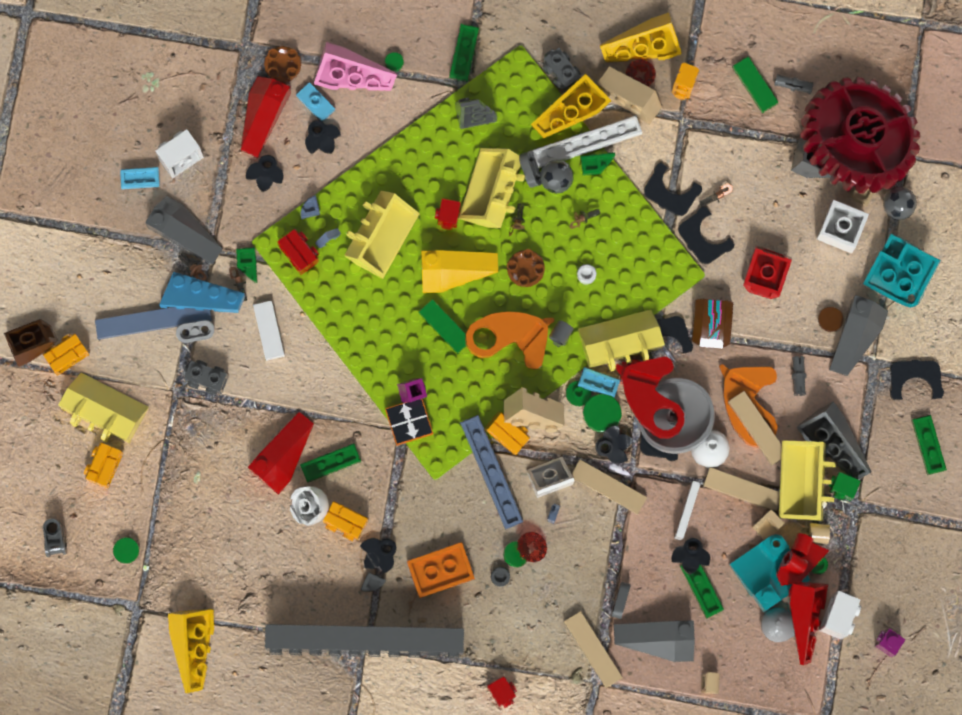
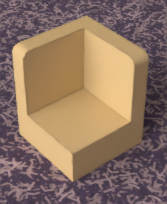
[752,509,785,540]

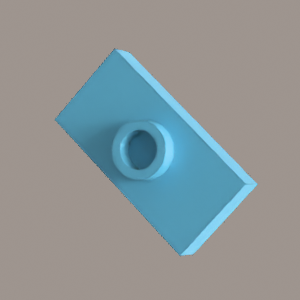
[296,82,335,122]
[120,167,160,190]
[578,367,620,398]

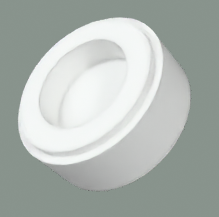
[577,264,596,284]

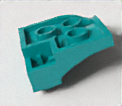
[863,234,941,308]
[729,534,811,612]

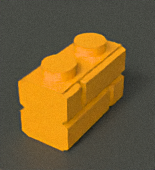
[672,63,699,100]
[43,334,90,376]
[484,412,530,455]
[84,443,124,489]
[323,501,369,542]

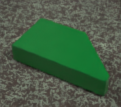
[580,152,616,176]
[236,247,258,283]

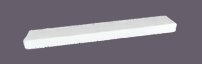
[531,116,643,169]

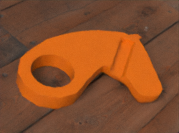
[465,312,555,370]
[719,364,778,448]

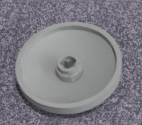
[638,378,715,454]

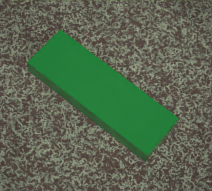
[449,24,479,82]
[732,56,779,114]
[418,299,466,354]
[911,415,947,476]
[300,443,361,483]
[680,564,724,619]

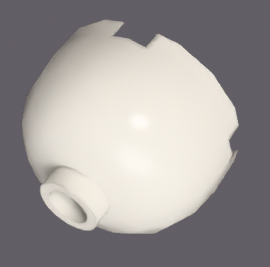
[691,429,730,468]
[290,486,329,525]

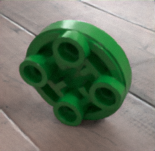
[583,394,622,433]

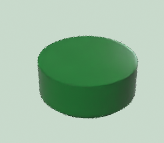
[385,52,404,72]
[811,557,828,575]

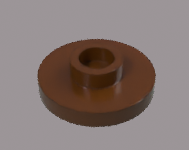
[818,307,844,332]

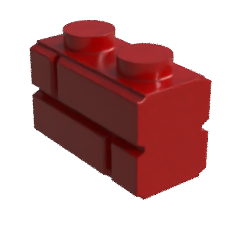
[277,229,319,275]

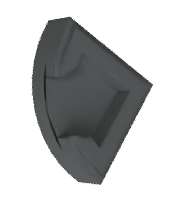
[361,572,386,592]

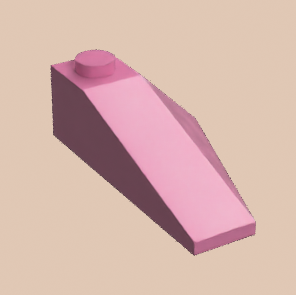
[314,42,397,91]

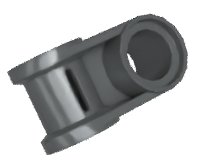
[43,519,67,557]

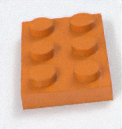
[407,542,475,599]

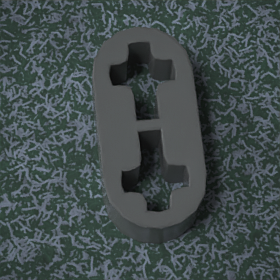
[519,151,541,188]
[611,581,631,619]

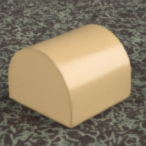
[808,523,830,544]
[701,672,720,694]

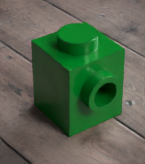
[828,472,861,501]

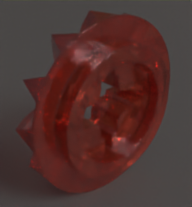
[626,59,656,87]
[517,532,547,563]

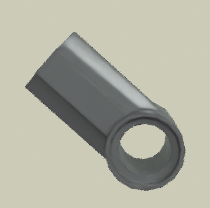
[549,320,574,347]

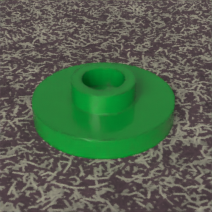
[566,381,591,407]
[113,538,139,564]
[503,541,529,568]

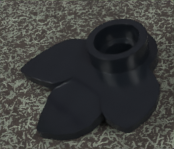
[305,120,341,154]
[246,155,284,192]
[595,426,633,463]
[360,538,397,573]
[671,538,711,575]

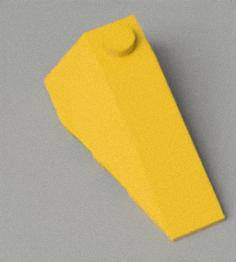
[600,13,682,62]
[531,74,612,138]
[421,250,498,293]
[168,609,214,693]

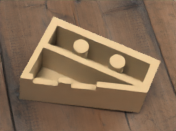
[597,66,662,125]
[504,387,564,433]

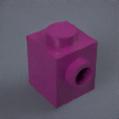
[397,378,427,402]
[875,628,906,657]

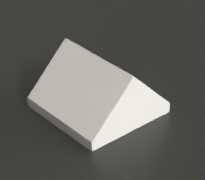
[526,457,574,498]

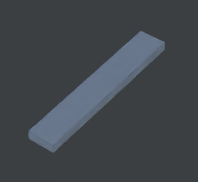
[95,307,212,340]
[460,415,523,530]

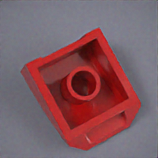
[743,246,792,299]

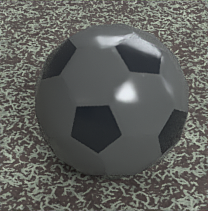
[540,160,574,193]
[883,186,917,220]

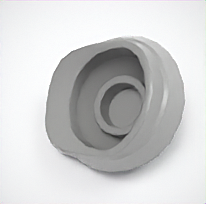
[761,608,795,642]

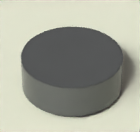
[491,567,510,587]

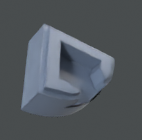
[301,196,320,219]
[315,228,341,248]
[547,504,560,524]

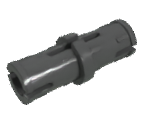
[774,74,814,94]
[792,356,807,396]

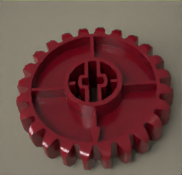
[800,76,921,194]

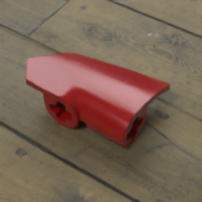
[776,533,829,586]

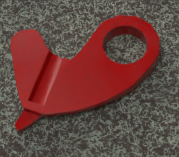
[615,356,685,439]

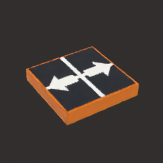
[385,399,433,446]

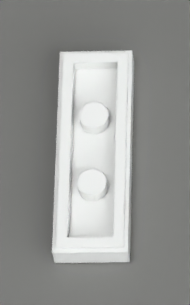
[253,301,285,361]
[674,481,700,540]

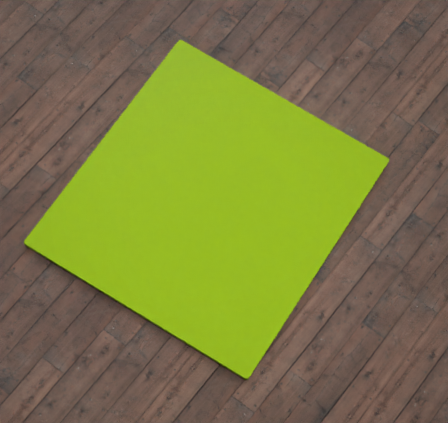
[252,46,705,480]

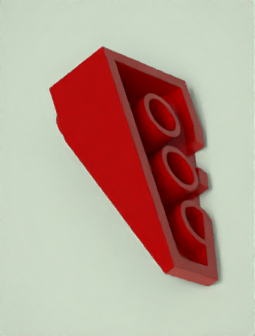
[241,77,291,158]
[248,412,314,495]
[789,582,829,665]

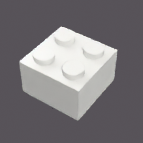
[156,130,203,179]
[817,200,869,254]
[819,591,861,639]

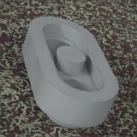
[176,319,214,343]

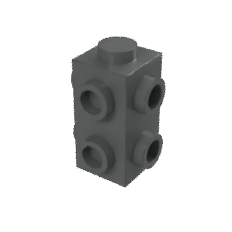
[543,48,581,93]
[183,360,228,396]

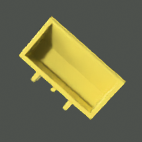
[459,148,525,228]
[344,190,420,279]
[578,310,665,372]
[58,373,149,443]
[779,441,836,521]

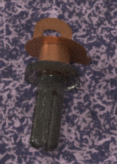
[699,184,732,207]
[509,203,525,236]
[570,209,601,229]
[178,253,207,281]
[229,267,247,302]

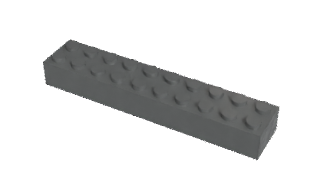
[265,624,464,659]

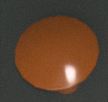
[264,46,302,83]
[507,249,545,287]

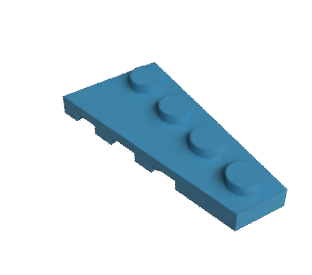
[159,272,245,313]

